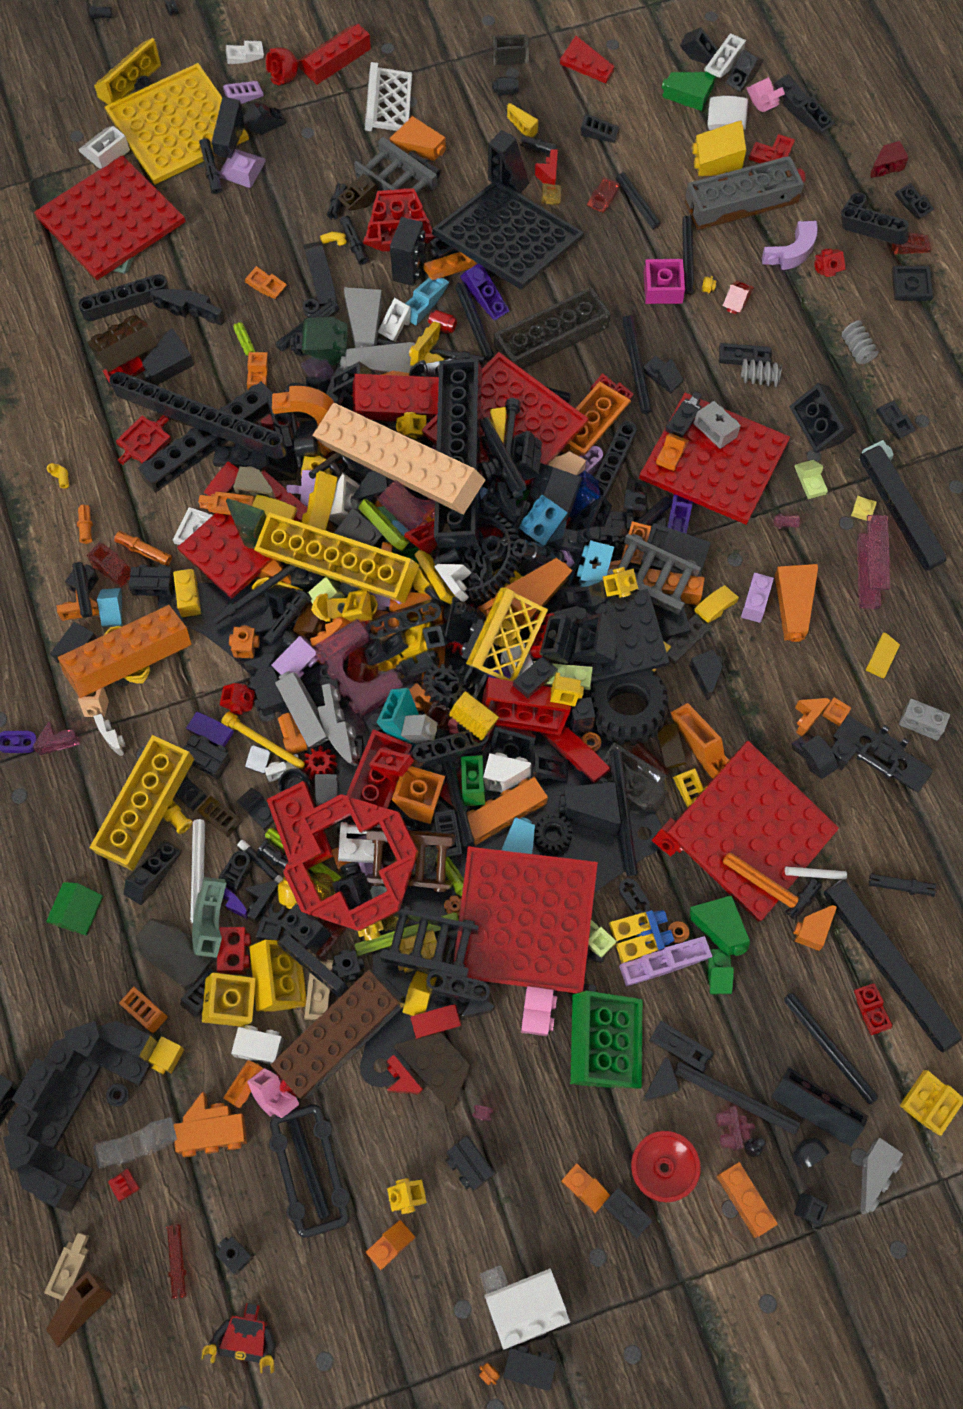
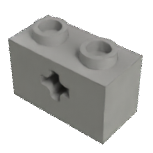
[694,401,741,449]

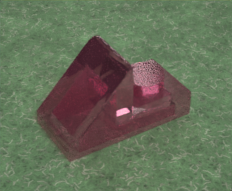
[33,722,80,756]

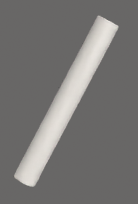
[785,867,847,880]

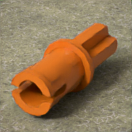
[77,504,93,544]

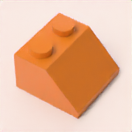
[392,766,445,824]

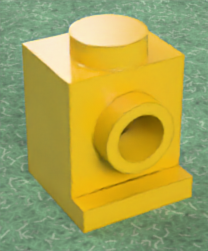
[550,672,584,706]

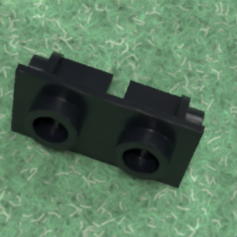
[396,649,440,681]

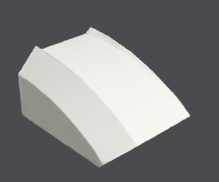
[329,473,361,526]

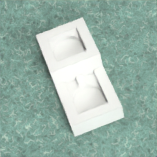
[226,41,264,64]

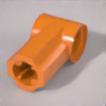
[278,713,308,755]

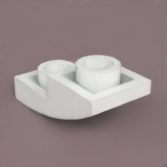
[94,714,126,756]

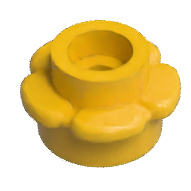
[702,276,716,294]

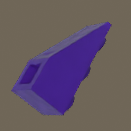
[460,263,509,321]

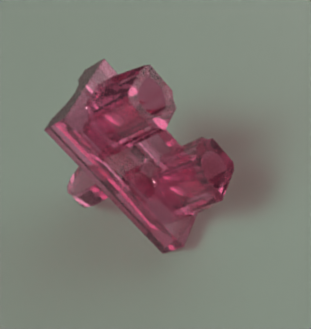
[716,1106,755,1151]

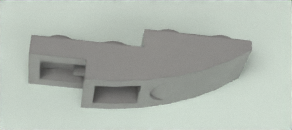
[318,683,360,766]

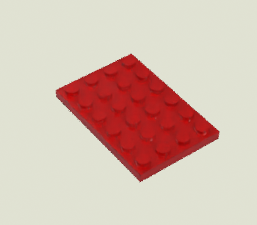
[177,470,307,599]

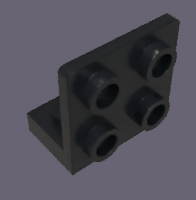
[302,660,354,708]

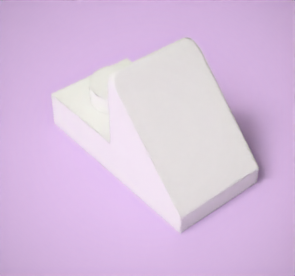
[378,298,411,341]
[435,564,471,602]

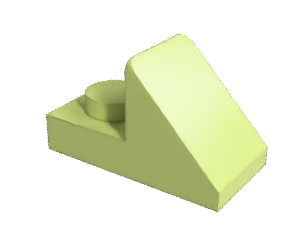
[795,460,828,499]

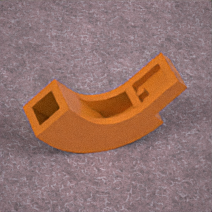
[272,386,335,426]

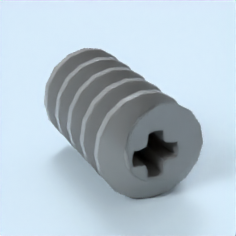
[842,320,879,364]
[740,359,782,387]

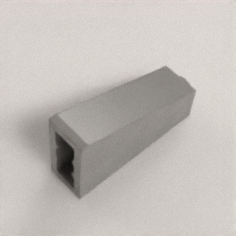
[344,287,382,348]
[340,342,415,375]
[275,671,329,747]

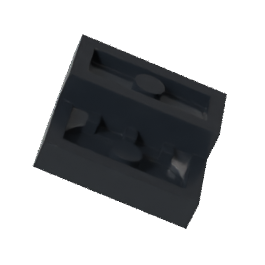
[652,597,691,642]

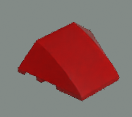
[363,188,437,252]

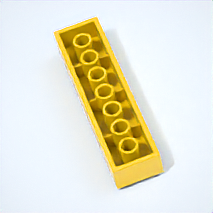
[254,512,419,604]

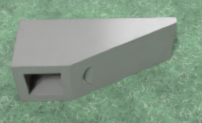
[861,1138,903,1214]

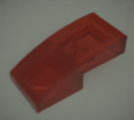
[587,177,620,213]

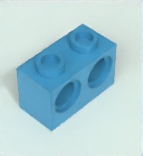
[519,495,567,545]

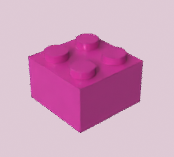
[644,259,685,304]

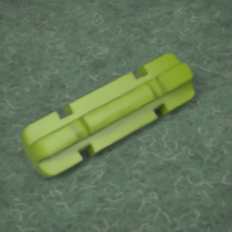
[233,322,255,356]

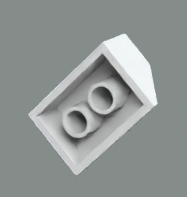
[484,1269,570,1350]

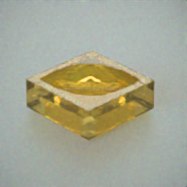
[541,183,561,205]

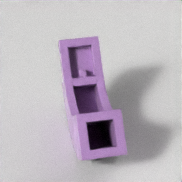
[762,221,817,270]

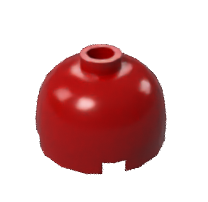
[265,47,298,85]

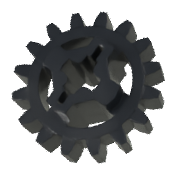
[422,664,467,707]

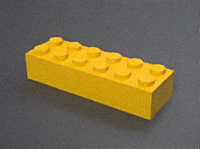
[89,735,194,871]

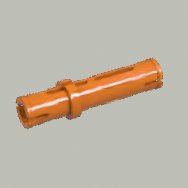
[114,530,172,566]

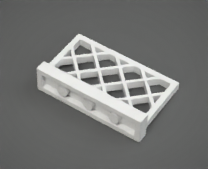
[365,62,412,131]

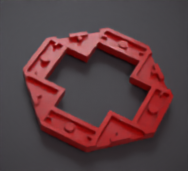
[283,794,419,931]

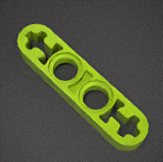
[358,499,409,551]

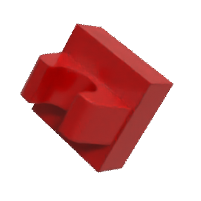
[107,1168,140,1202]

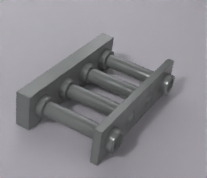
[354,137,437,194]
[607,533,701,615]

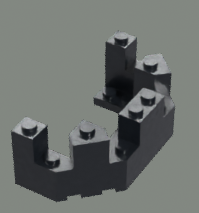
[3,1020,158,1212]

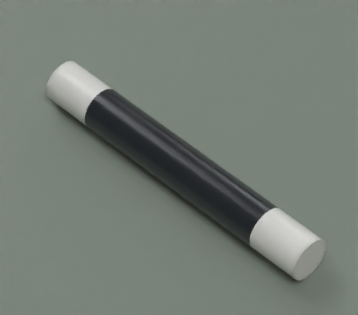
[237,840,283,884]

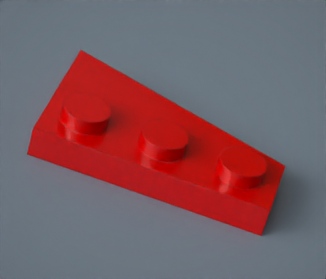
[560,36,614,83]

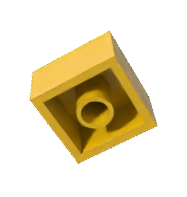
[202,973,256,1027]

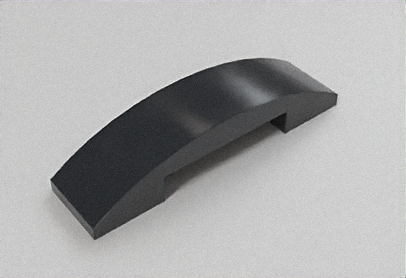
[303,241,337,307]

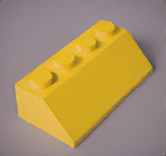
[94,38,161,105]

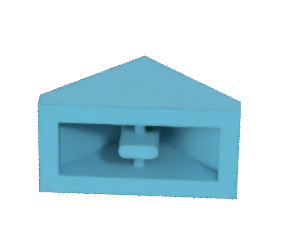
[97,588,123,627]

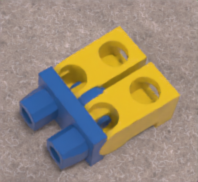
[608,910,674,963]

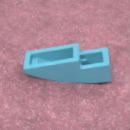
[405,277,449,326]

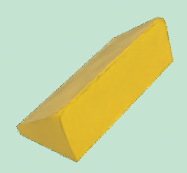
[865,632,900,679]

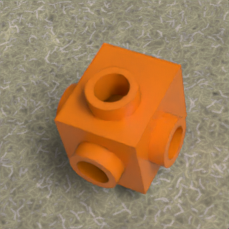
[229,625,260,659]

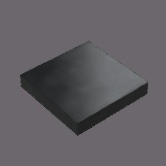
[892,266,933,301]

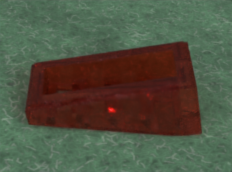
[892,233,931,254]

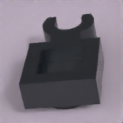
[256,903,285,940]

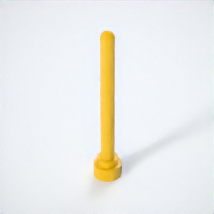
[221,711,305,769]

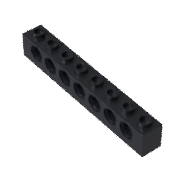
[138,381,273,493]
[529,495,612,634]

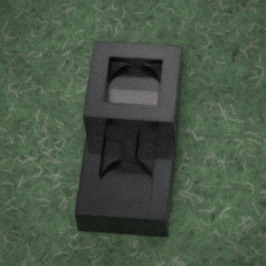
[876,400,916,439]
[364,631,409,665]
[175,776,207,812]

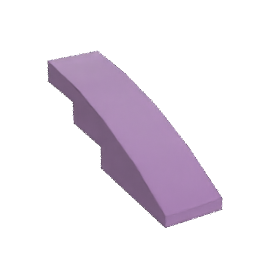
[619,936,712,987]

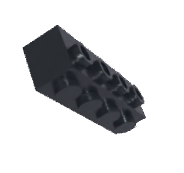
[772,1067,868,1147]

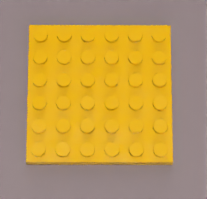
[105,63,249,185]

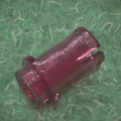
[774,513,800,529]

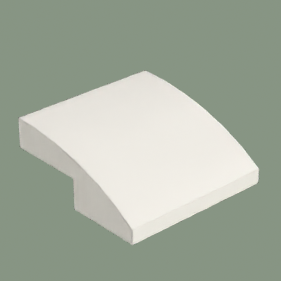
[708,96,748,130]

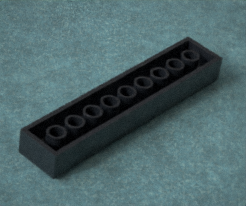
[434,358,482,548]

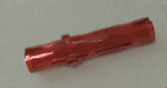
[166,1224,187,1300]

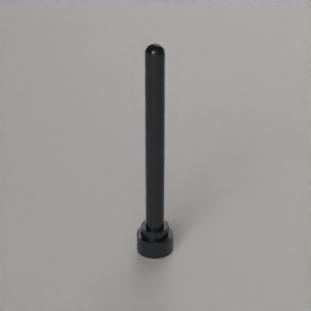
[502,398,521,478]

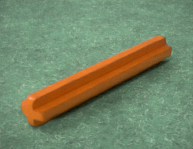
[723,853,799,908]

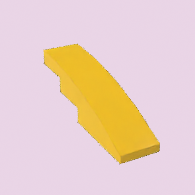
[302,471,337,530]

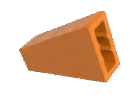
[493,558,572,625]
[775,564,818,642]

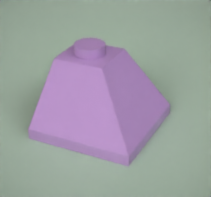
[219,149,266,188]

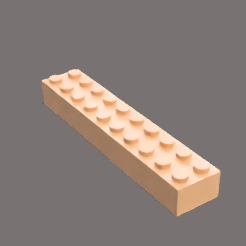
[313,403,485,515]

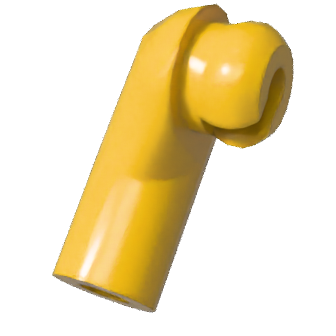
[320,232,347,246]
[47,463,69,488]

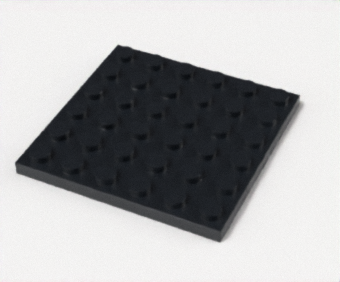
[432,180,584,290]

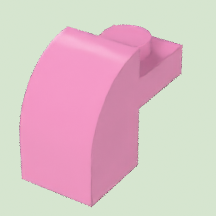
[747,77,785,112]
[247,1068,299,1118]

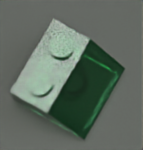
[302,317,348,366]
[226,498,267,549]

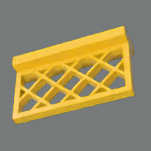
[466,588,548,681]

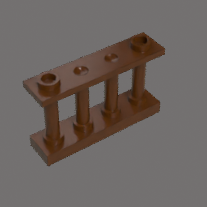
[366,827,455,892]

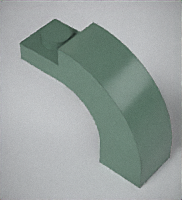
[192,877,226,958]

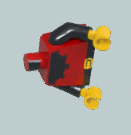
[201,1303,277,1373]

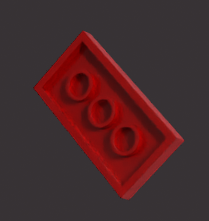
[267,781,333,869]

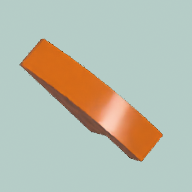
[670,703,729,779]

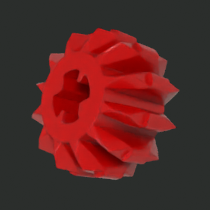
[303,746,338,780]

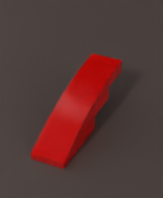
[540,725,610,784]

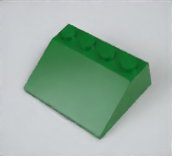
[570,991,643,1089]

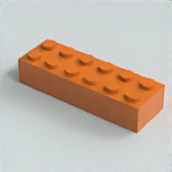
[58,605,192,698]

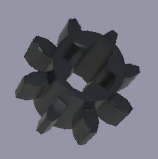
[290,332,313,356]

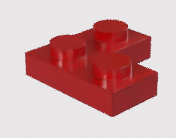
[749,134,795,164]

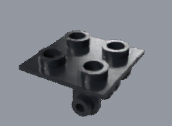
[445,597,486,645]

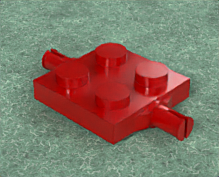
[116,415,171,465]

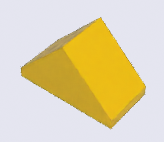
[342,589,373,623]
[403,971,437,1016]

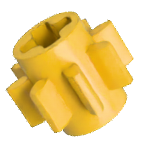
[358,921,384,941]

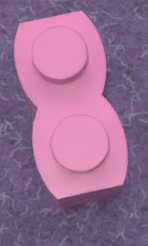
[521,986,557,1036]

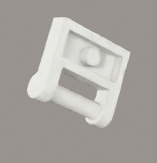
[338,822,381,863]

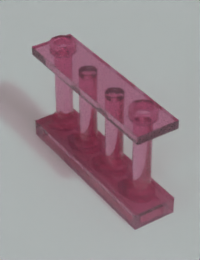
[857,515,890,609]

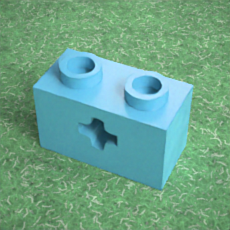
[577,541,614,583]

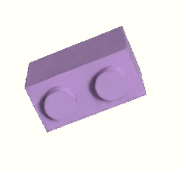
[741,573,774,623]
[272,636,320,678]

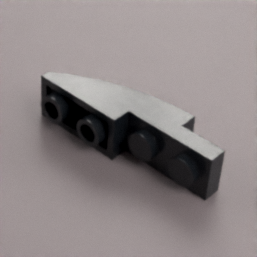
[773,73,835,134]
[150,289,225,326]

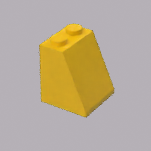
[692,121,746,176]

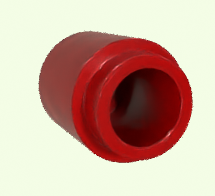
[428,310,457,334]

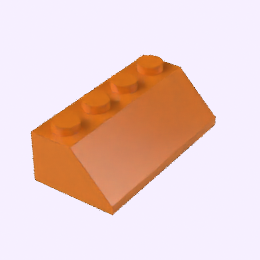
[561,381,631,456]

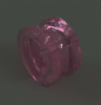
[472,1105,494,1121]

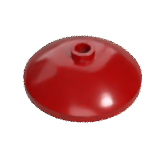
[631,1131,700,1203]

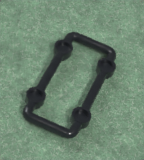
[269,1104,350,1238]

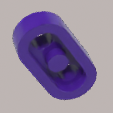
[0,731,38,753]

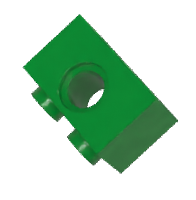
[461,755,485,806]

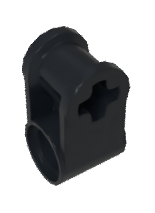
[218,851,253,894]

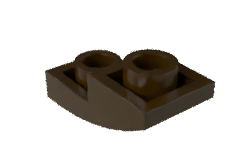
[658,723,687,769]

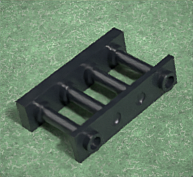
[380,905,479,977]

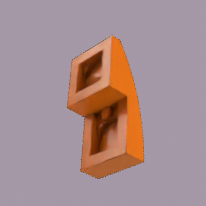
[245,266,287,299]
[247,352,268,390]

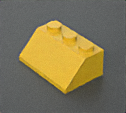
[249,940,306,1012]

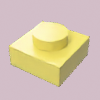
[851,496,876,522]

